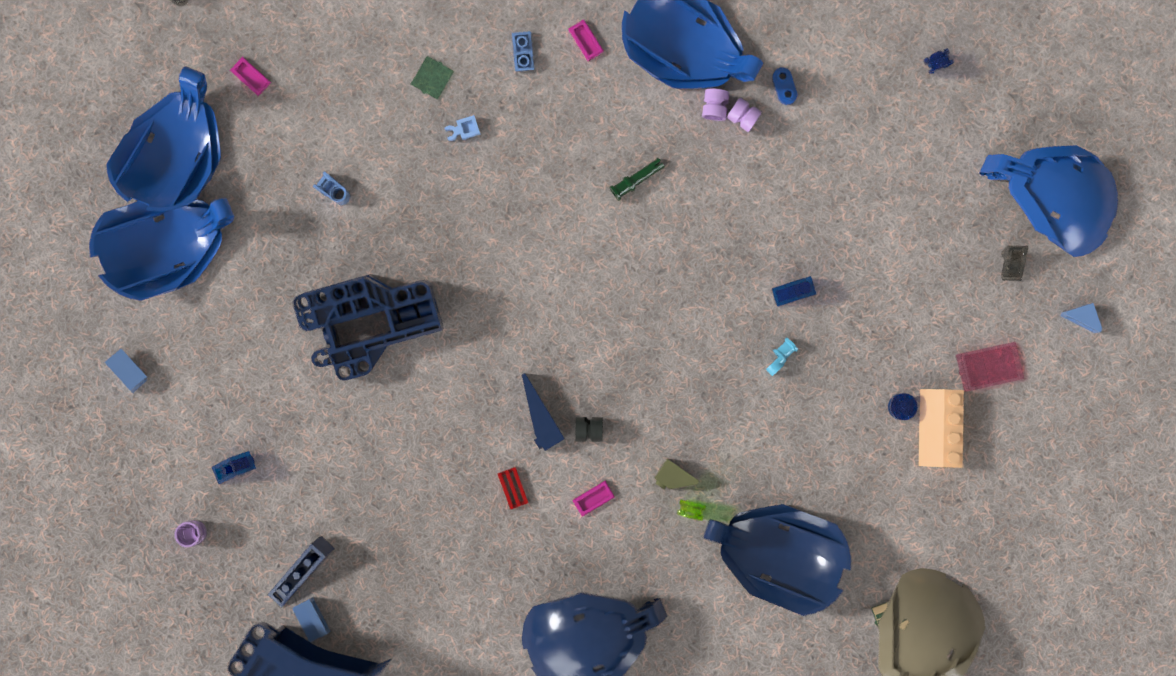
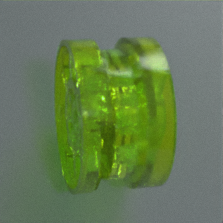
[677,499,706,521]

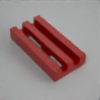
[497,467,529,510]

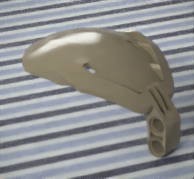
[878,568,985,676]

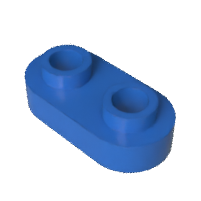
[772,67,797,105]

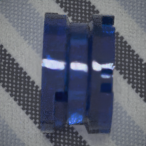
[923,48,954,74]
[888,393,918,420]

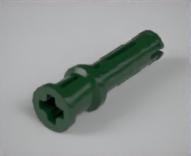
[609,158,665,201]

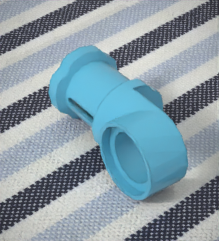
[766,337,798,376]

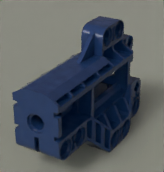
[293,274,444,381]

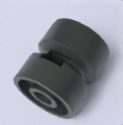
[575,417,603,442]

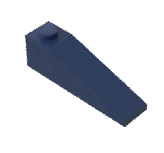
[522,373,565,451]
[268,536,335,608]

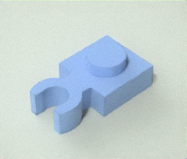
[445,115,480,141]

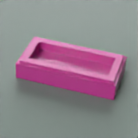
[568,19,604,61]
[230,56,271,97]
[572,481,615,517]

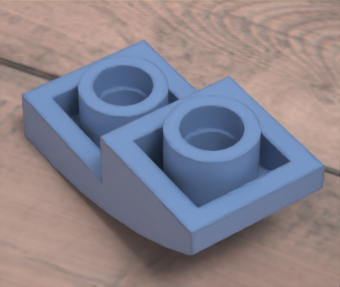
[512,31,534,71]

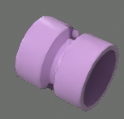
[702,89,730,121]
[726,97,762,133]
[175,520,207,547]

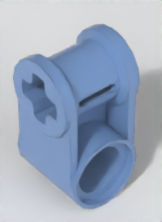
[313,172,350,205]

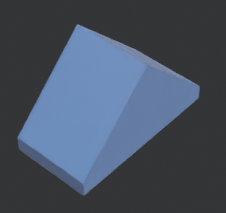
[1060,303,1102,333]

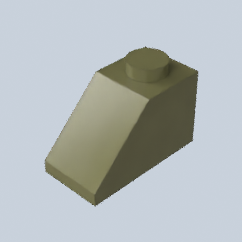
[654,459,699,490]

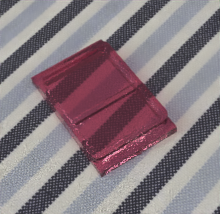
[956,341,1024,392]

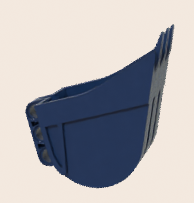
[228,622,392,676]

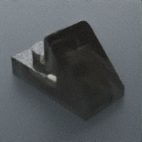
[1001,246,1029,281]

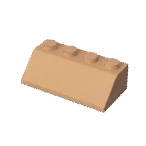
[919,389,964,468]

